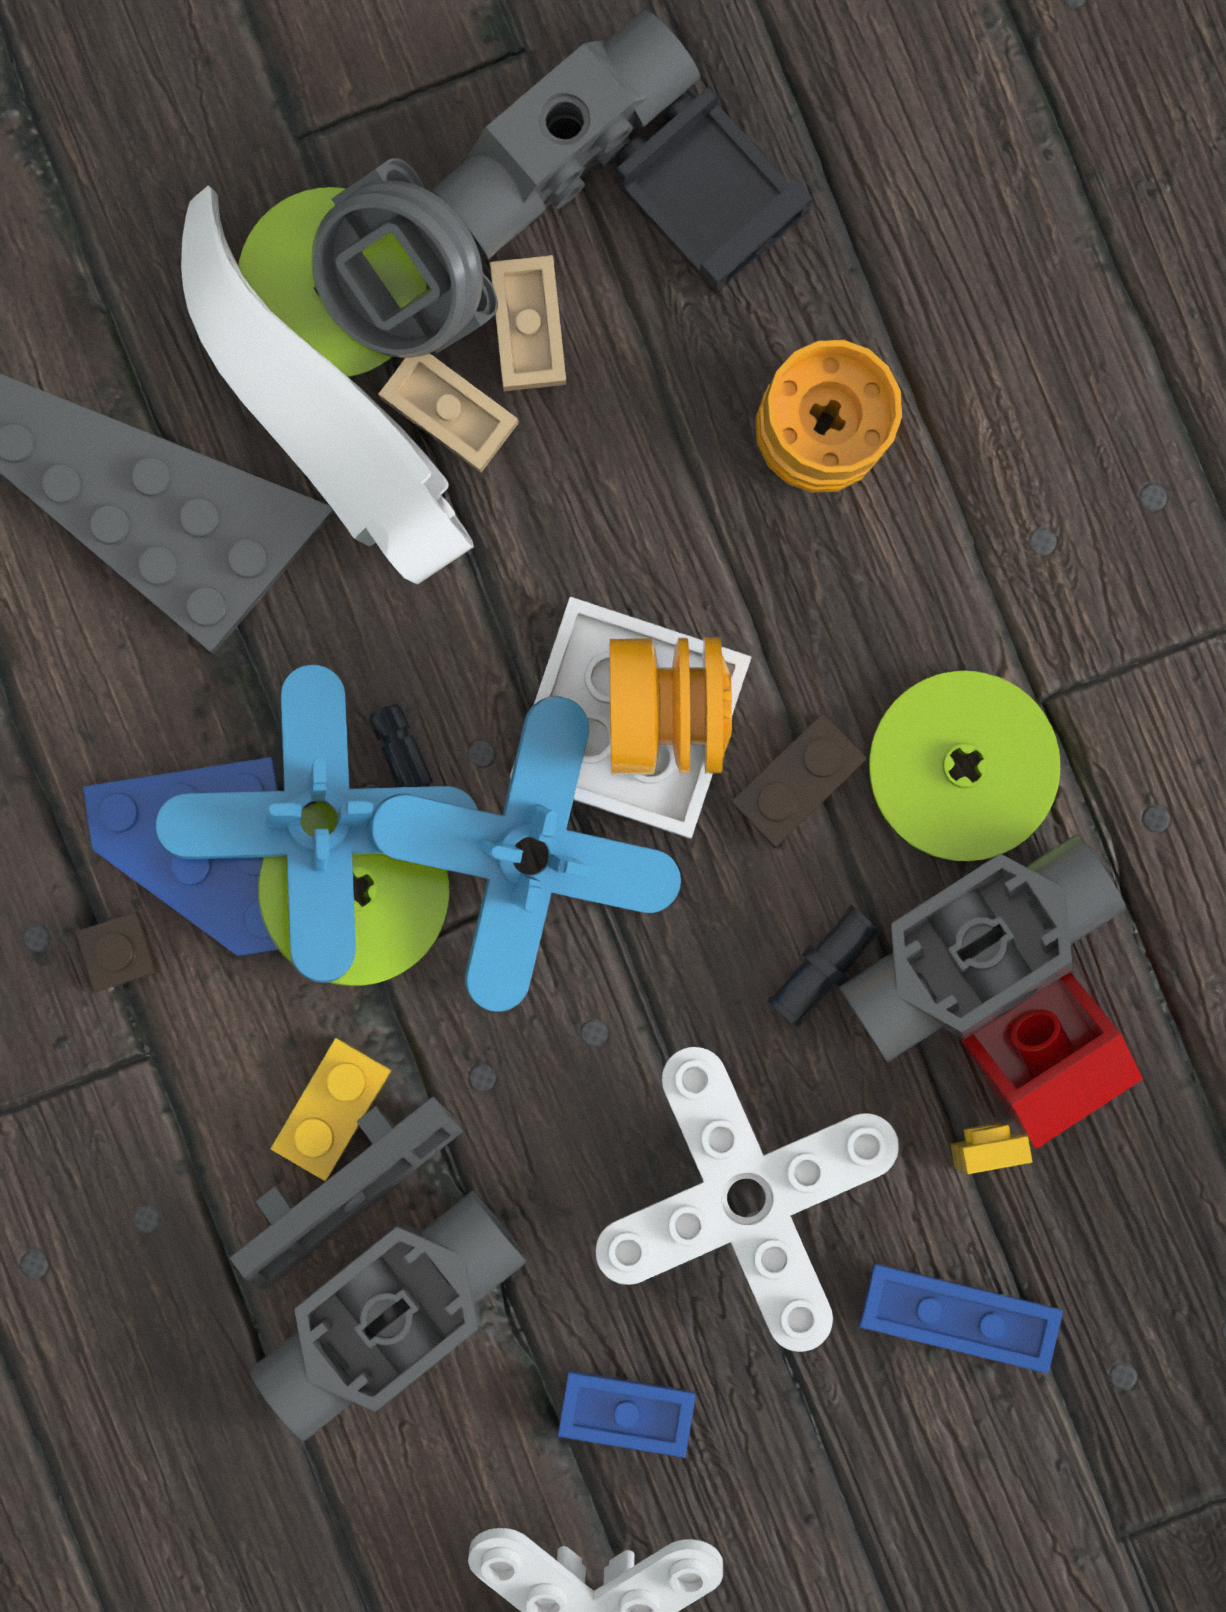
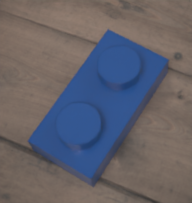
[558,1370,696,1458]

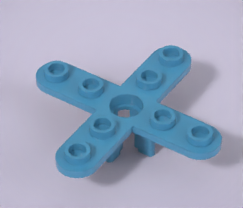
[156,665,478,983]
[370,696,681,1012]

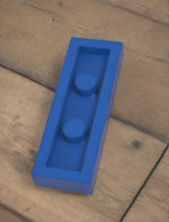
[859,1263,1063,1374]

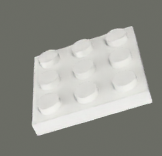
[509,597,751,839]

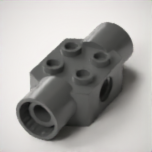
[430,9,700,260]
[839,834,1126,1063]
[249,1191,528,1441]

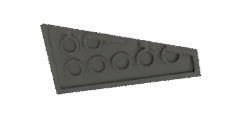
[0,374,335,654]

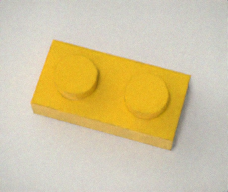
[271,1038,392,1182]
[950,1123,1033,1174]

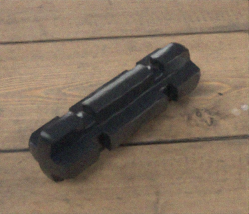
[369,704,433,788]

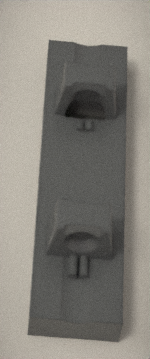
[230,1097,463,1290]

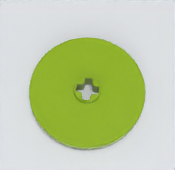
[238,187,427,377]
[869,671,1060,862]
[258,801,449,986]

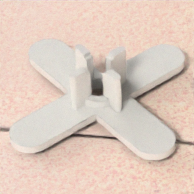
[596,1047,899,1352]
[468,1528,723,1612]

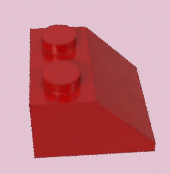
[959,972,1143,1149]

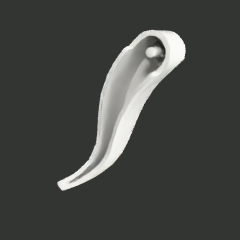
[181,185,474,584]

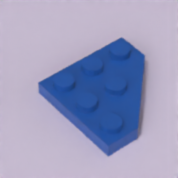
[83,757,279,956]

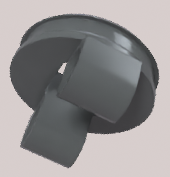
[312,158,498,358]

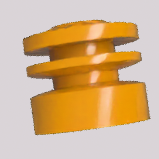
[755,340,902,493]
[609,637,732,775]

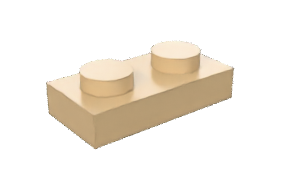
[490,255,567,391]
[378,353,519,473]

